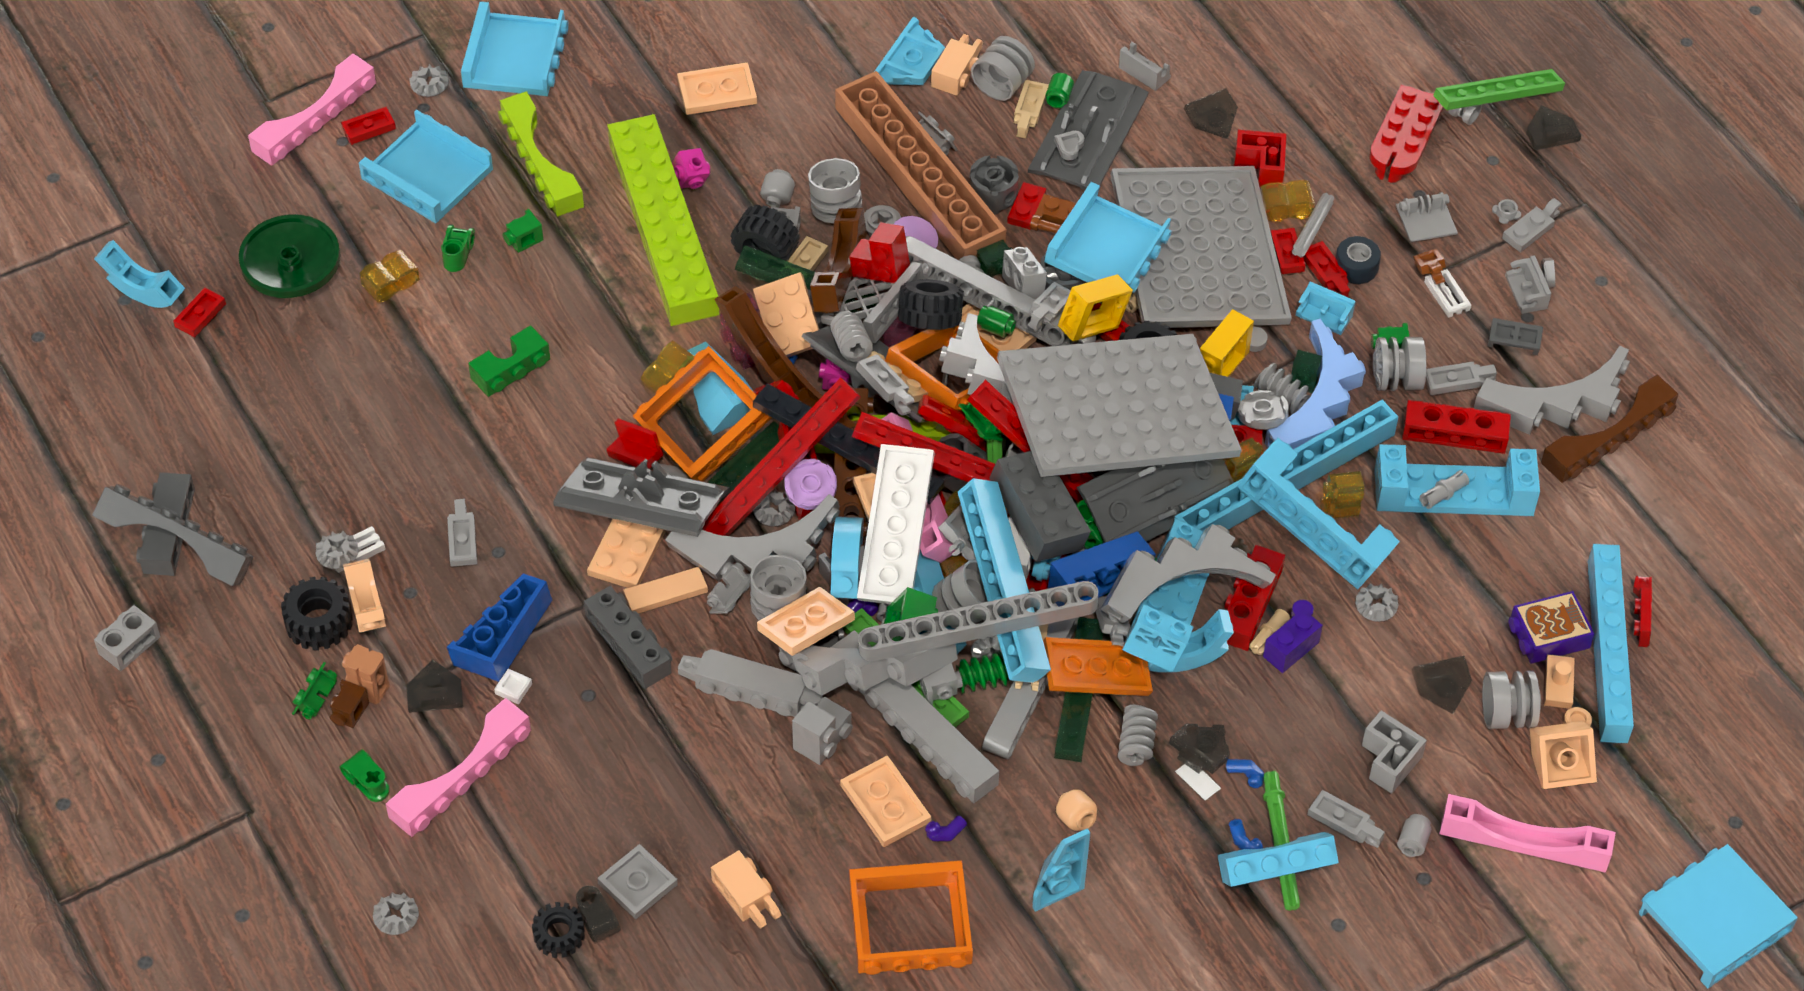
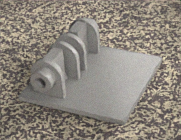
[1396,192,1458,242]

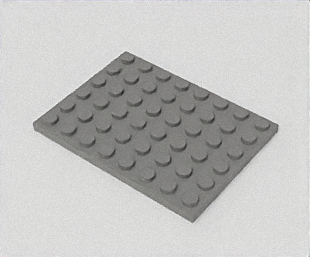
[1110,166,1292,328]
[997,334,1242,477]

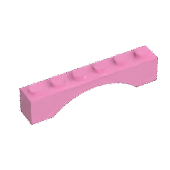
[248,54,376,166]
[882,412,955,563]
[386,698,531,837]
[1439,794,1616,872]

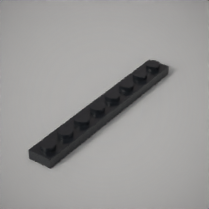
[753,383,945,504]

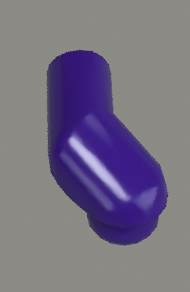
[847,599,878,616]
[925,816,967,841]

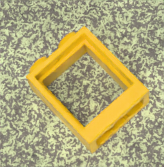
[1057,274,1133,341]
[1200,309,1254,377]

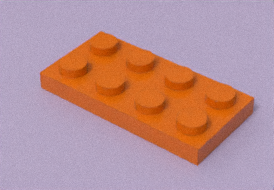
[1043,637,1153,696]

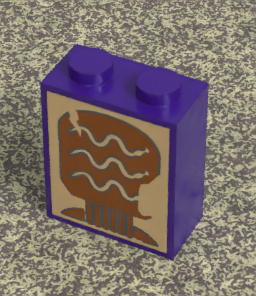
[1509,591,1594,664]

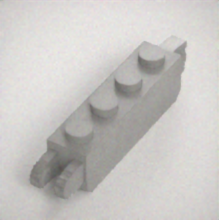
[678,649,823,717]

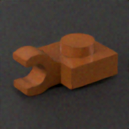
[1413,248,1446,285]

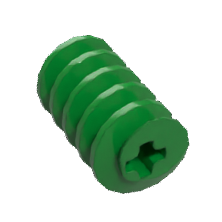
[956,653,1014,694]

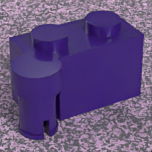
[1263,600,1323,673]

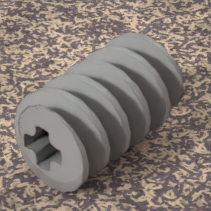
[830,311,873,362]
[1254,363,1310,415]
[1118,704,1158,766]

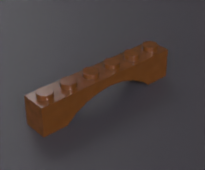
[810,208,867,313]
[1541,374,1679,483]

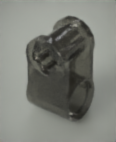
[576,886,621,944]

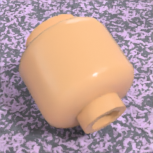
[1056,789,1097,831]

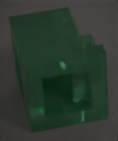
[977,240,1013,278]
[1291,350,1323,393]

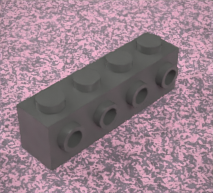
[584,585,672,689]

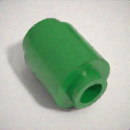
[1046,73,1074,108]
[977,306,1016,338]

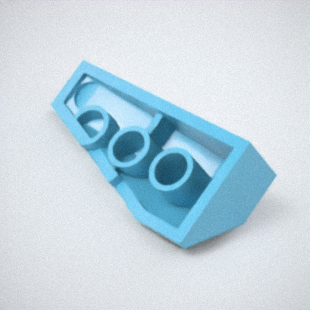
[1032,828,1090,912]

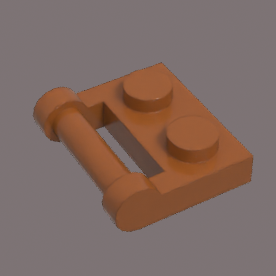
[1030,194,1076,234]

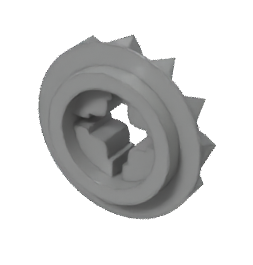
[409,64,448,96]
[864,205,901,236]
[753,488,795,526]
[315,531,358,569]
[1355,583,1398,621]
[971,635,1002,661]
[373,892,419,935]

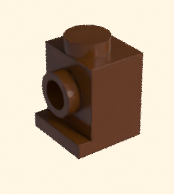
[330,679,369,728]

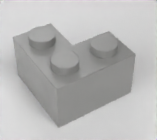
[792,696,853,765]
[1362,710,1427,794]

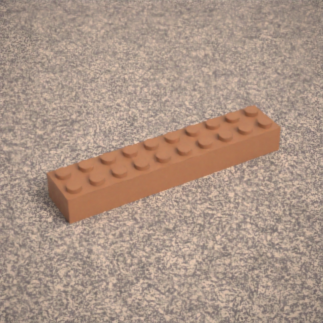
[835,71,1007,261]

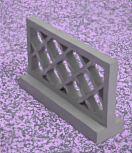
[821,262,924,343]

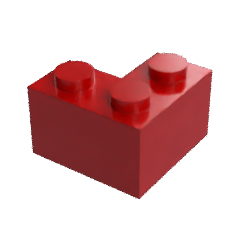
[1234,130,1287,190]
[849,222,910,284]

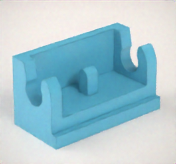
[1296,281,1356,335]

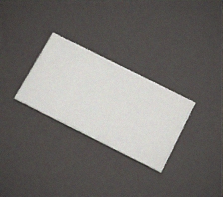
[1175,759,1221,800]

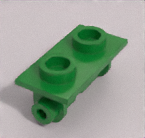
[958,403,1003,441]
[292,662,337,719]

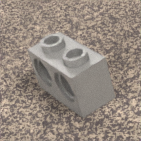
[1002,247,1047,300]
[94,605,161,671]

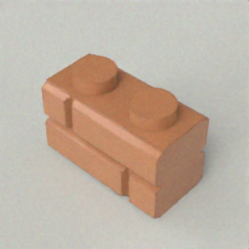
[342,644,390,704]

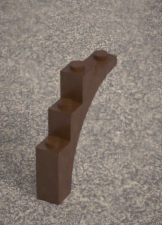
[714,286,823,407]

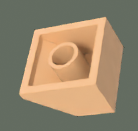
[1530,721,1597,789]

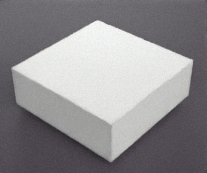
[494,669,532,704]

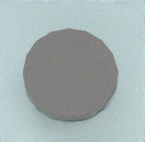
[1237,390,1289,429]

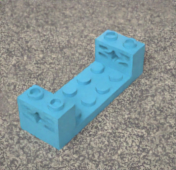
[1237,438,1400,590]
[1374,444,1540,516]
[1122,519,1210,672]

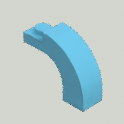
[94,240,185,308]
[831,517,864,599]
[1148,609,1234,672]

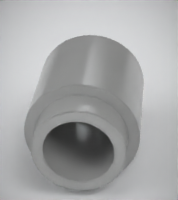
[1397,814,1432,857]

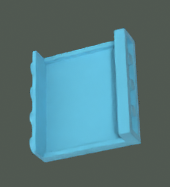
[461,2,568,96]
[359,110,493,223]
[1044,182,1172,293]
[1639,844,1798,989]

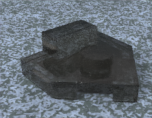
[1184,88,1238,139]
[1526,105,1581,151]
[1411,656,1472,714]
[407,659,463,713]
[1169,723,1230,774]

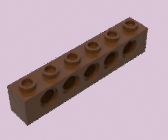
[832,388,873,546]

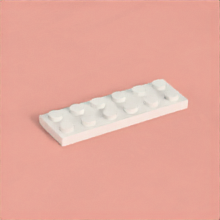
[857,444,935,604]

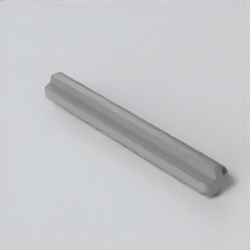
[1292,193,1334,257]

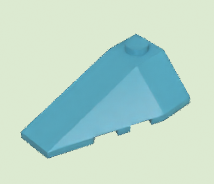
[684,342,753,435]

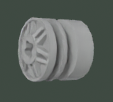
[971,36,1035,101]
[808,158,862,223]
[1373,337,1426,391]
[750,554,807,621]
[932,560,988,629]
[1482,671,1541,729]

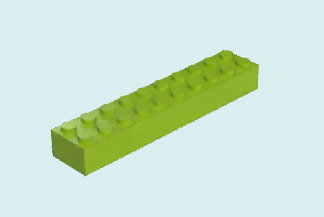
[607,114,719,326]

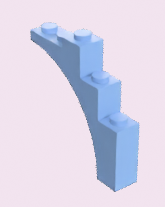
[1265,318,1366,449]

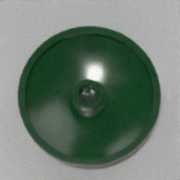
[239,214,341,298]

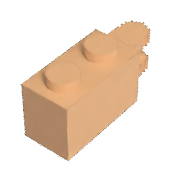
[931,34,983,96]
[711,850,782,929]

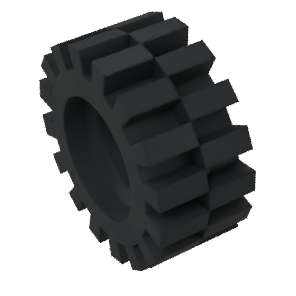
[532,902,585,958]

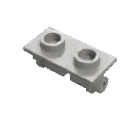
[918,111,957,156]
[707,563,750,614]

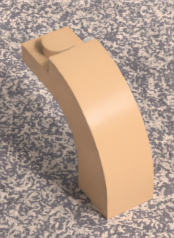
[343,559,386,633]

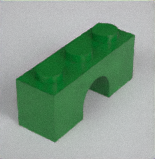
[468,325,550,397]

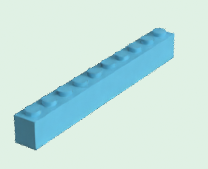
[1174,399,1398,531]

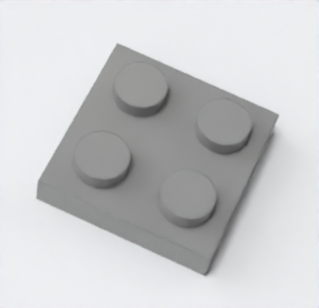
[597,844,678,919]

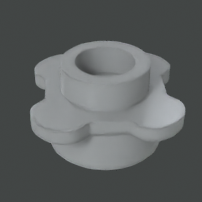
[1492,199,1521,224]

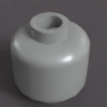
[760,169,795,208]

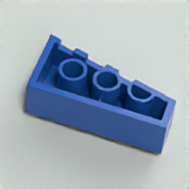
[1048,531,1156,607]
[447,573,552,682]

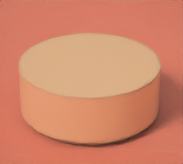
[1563,707,1592,726]

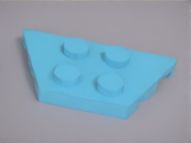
[874,17,945,85]

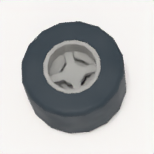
[1335,236,1381,284]

